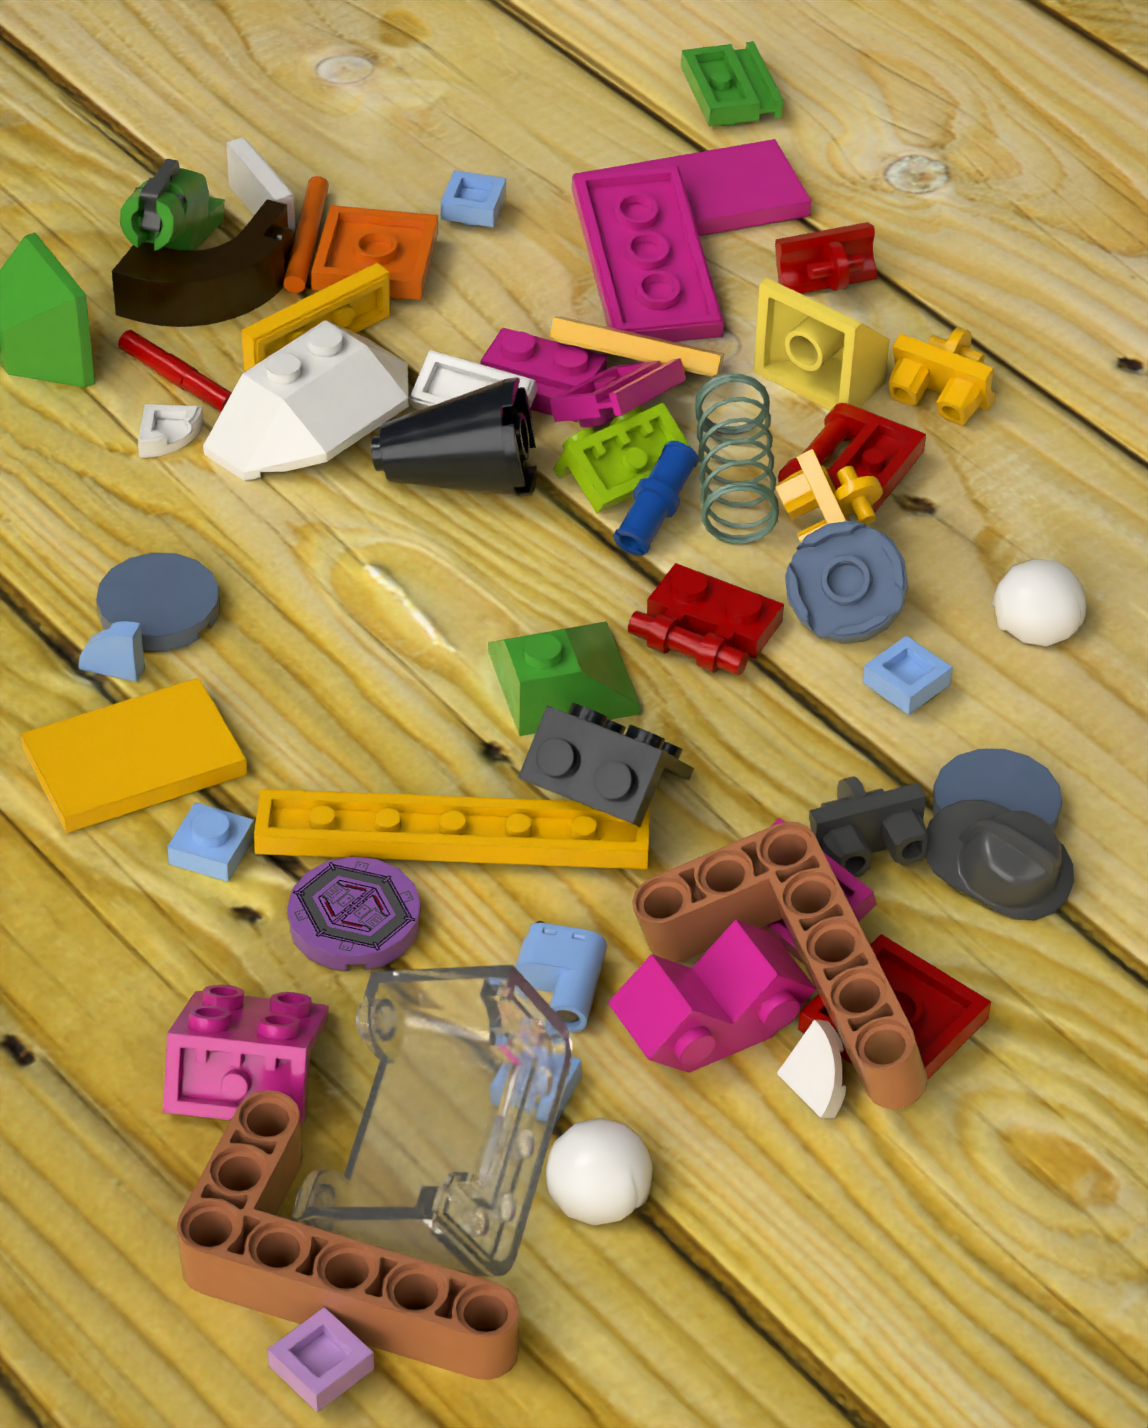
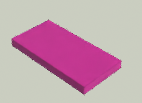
[573,139,811,236]
[572,166,724,342]

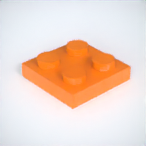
[311,205,438,300]

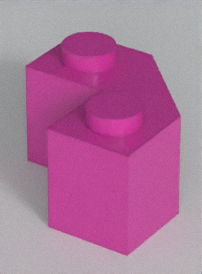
[608,919,816,1073]

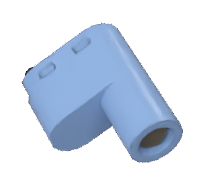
[514,921,607,1033]

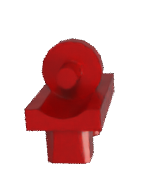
[775,222,877,294]

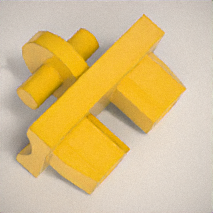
[888,327,996,426]
[775,449,883,543]

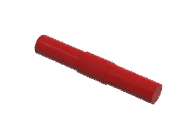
[118,330,232,412]

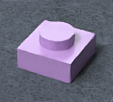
[268,1307,374,1413]

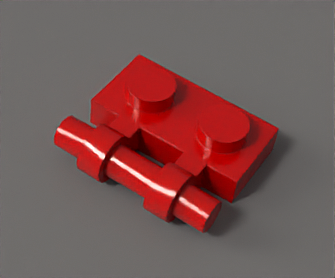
[627,563,784,676]

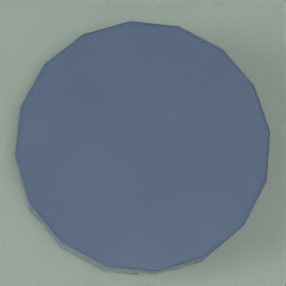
[785,521,909,644]
[96,553,220,652]
[933,749,1062,831]

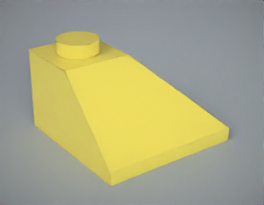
[753,278,890,410]

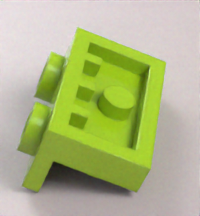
[553,403,691,514]

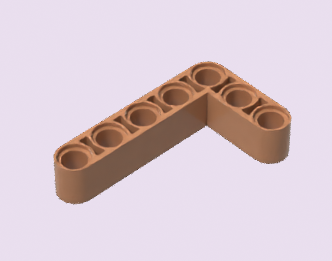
[632,822,928,1109]
[177,1090,519,1380]

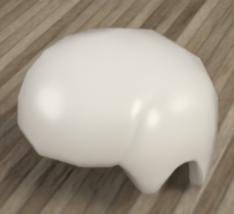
[992,559,1087,647]
[546,1118,653,1226]

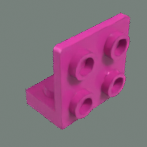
[163,985,329,1127]

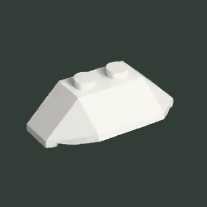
[203,320,409,481]

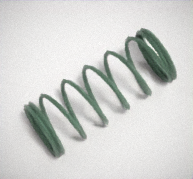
[695,374,779,543]

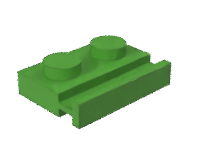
[681,41,783,127]

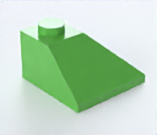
[0,233,95,388]
[488,621,641,736]

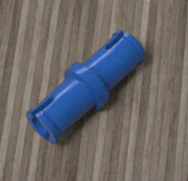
[613,441,699,556]

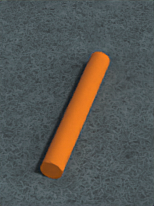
[283,176,329,293]

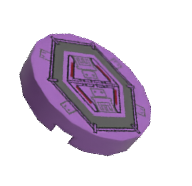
[287,857,421,971]

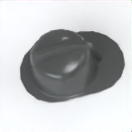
[925,800,1074,920]

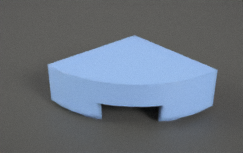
[79,621,145,682]

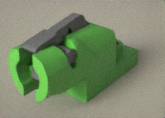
[120,159,225,251]

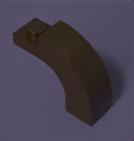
[111,199,293,327]

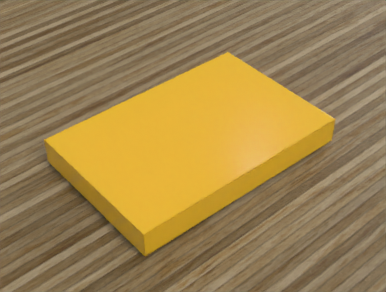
[20,677,247,834]

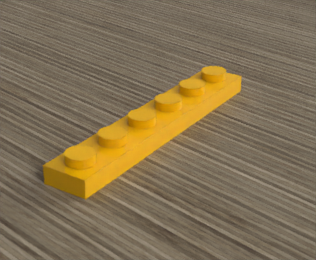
[254,789,650,870]

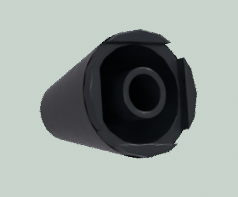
[371,377,537,496]

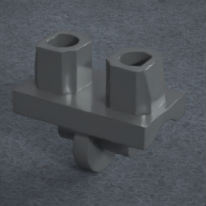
[809,776,929,877]

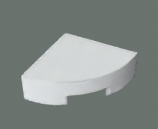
[138,404,204,458]
[777,1019,846,1119]

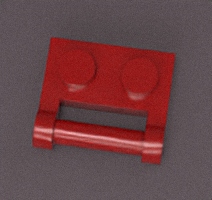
[778,403,926,513]

